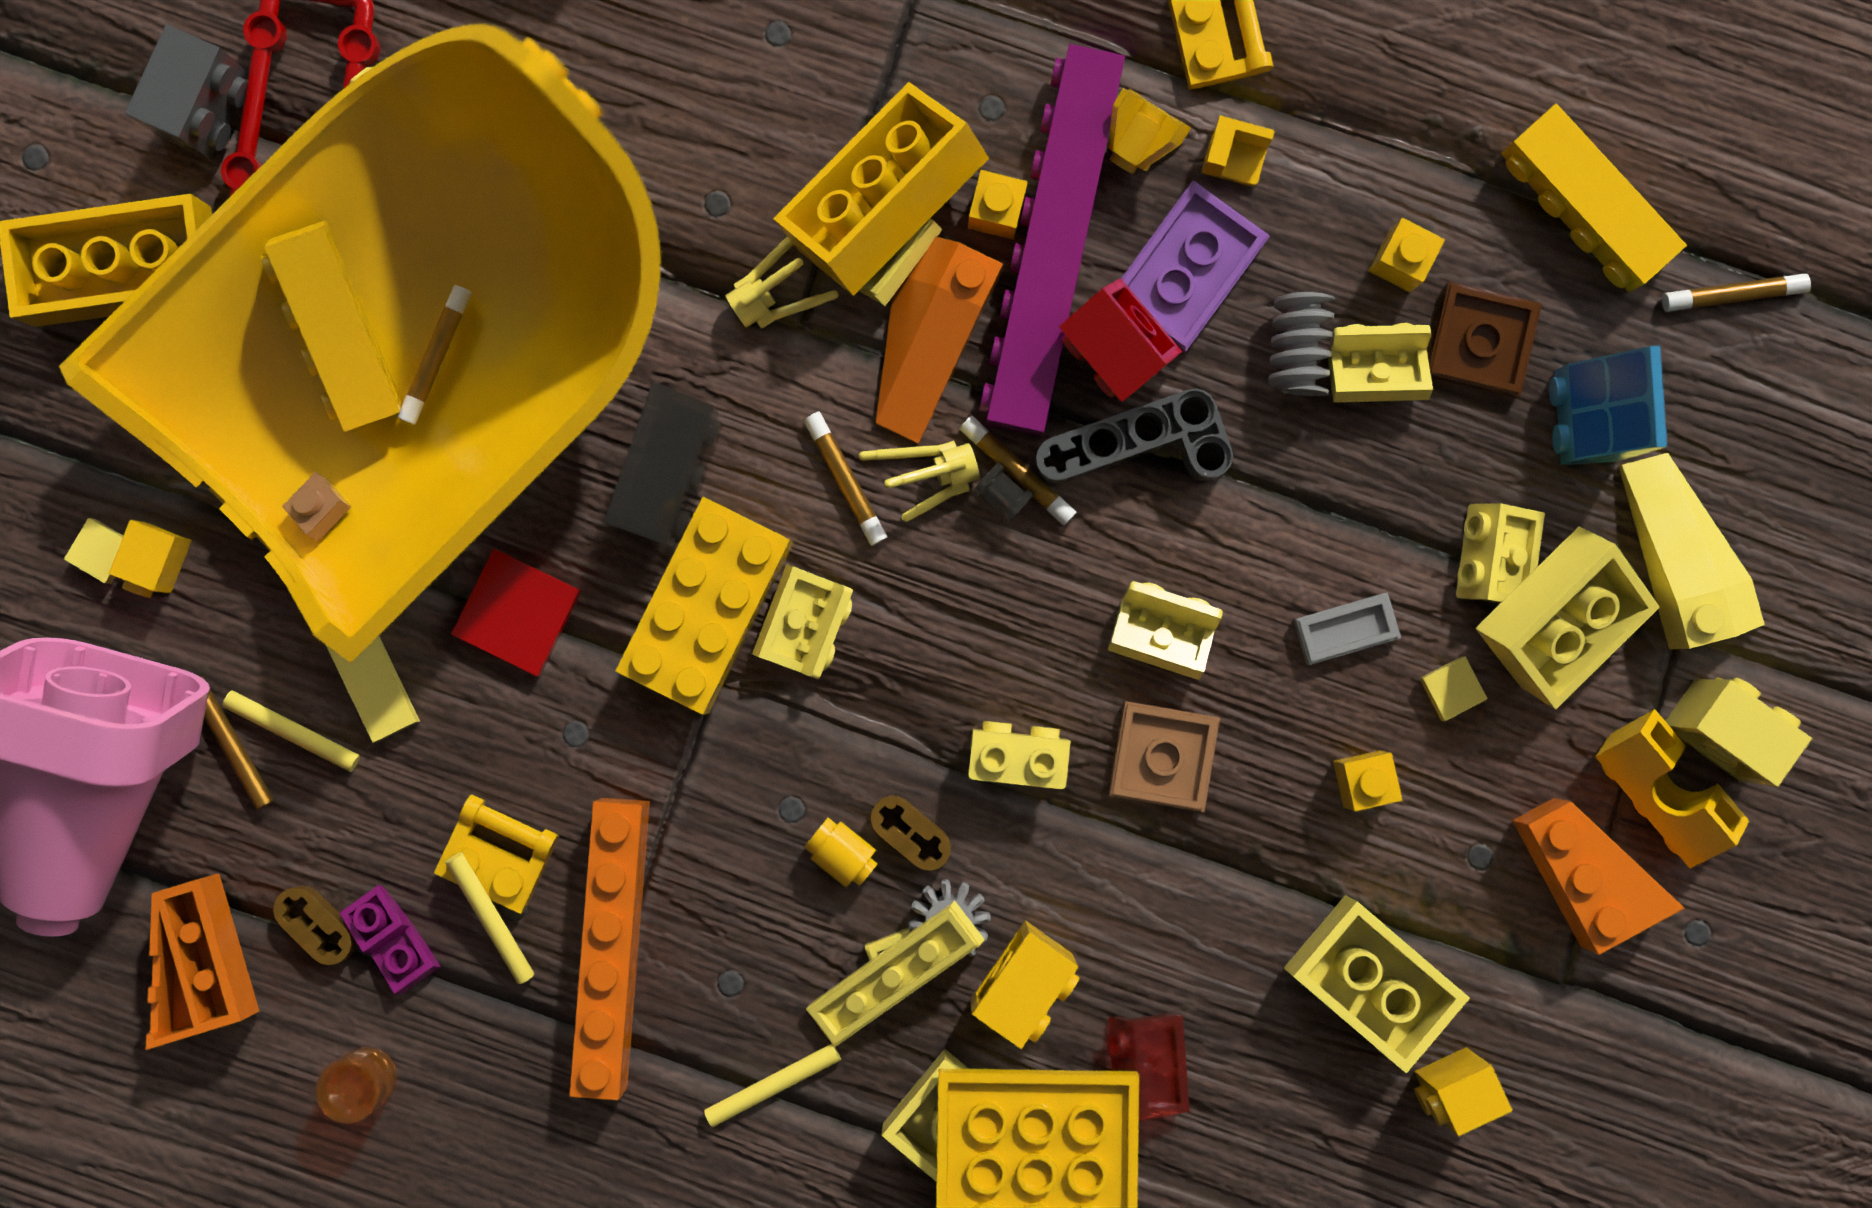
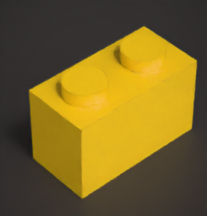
[1414,1047,1513,1136]

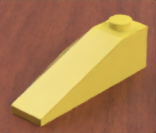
[1619,453,1765,649]

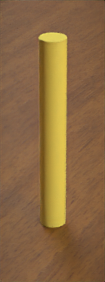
[222,690,360,772]
[445,852,535,984]
[704,1043,841,1127]

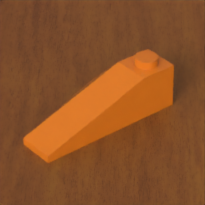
[876,237,1003,444]

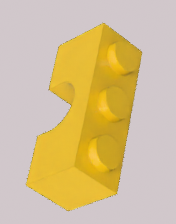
[1596,709,1749,869]

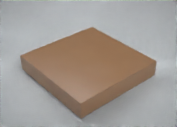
[1108,701,1220,812]

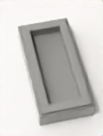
[1293,592,1401,665]

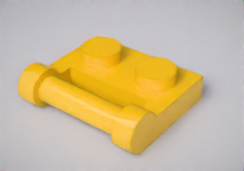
[1168,0,1274,90]
[434,794,559,914]

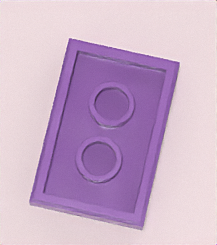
[1121,181,1270,353]

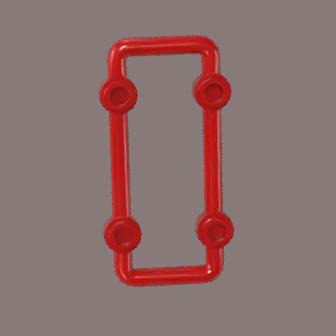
[221,0,381,198]

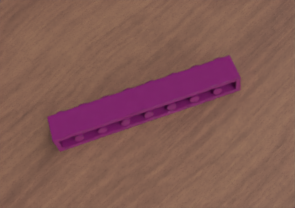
[979,44,1125,437]

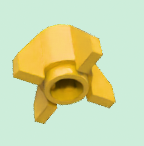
[1106,88,1191,174]

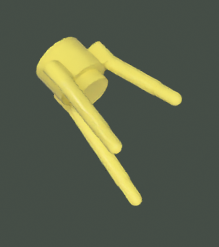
[725,237,839,329]
[859,441,980,522]

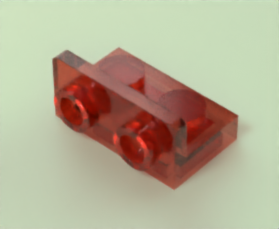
[1106,1013,1190,1121]

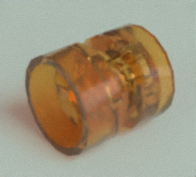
[316,1047,398,1124]

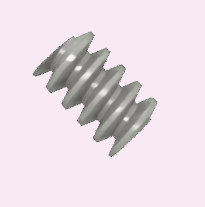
[1268,292,1335,396]

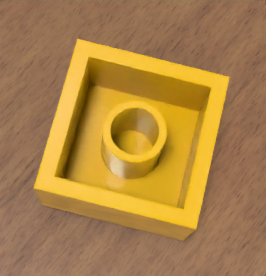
[970,920,1079,1049]

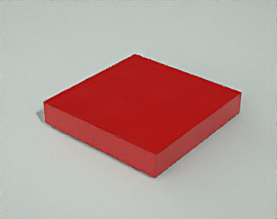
[451,548,582,676]

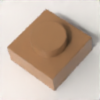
[282,472,351,542]

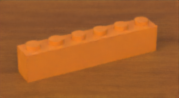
[570,798,650,1100]

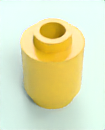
[804,817,878,887]

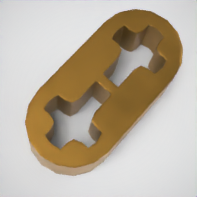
[871,795,951,871]
[273,885,357,965]

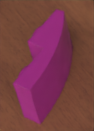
[339,885,441,995]

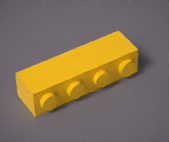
[1501,103,1687,293]
[261,220,402,432]

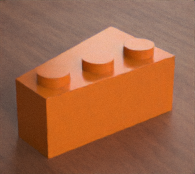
[1512,798,1685,955]
[146,873,260,1050]

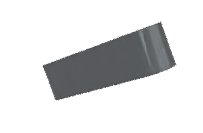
[1034,389,1233,484]

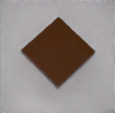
[1428,282,1542,398]

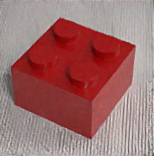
[1058,278,1183,402]

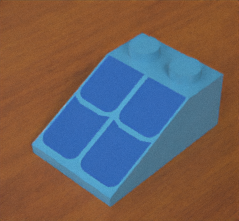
[1549,345,1667,465]

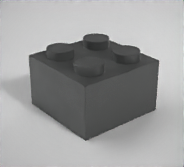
[125,24,249,161]

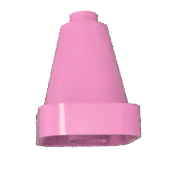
[0,638,210,937]

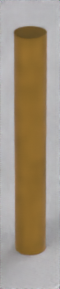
[201,676,274,810]

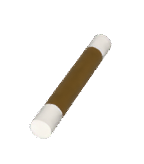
[1662,273,1811,312]
[397,285,472,425]
[803,411,888,546]
[959,415,1076,526]

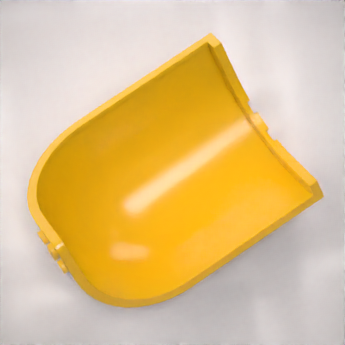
[59,24,660,663]

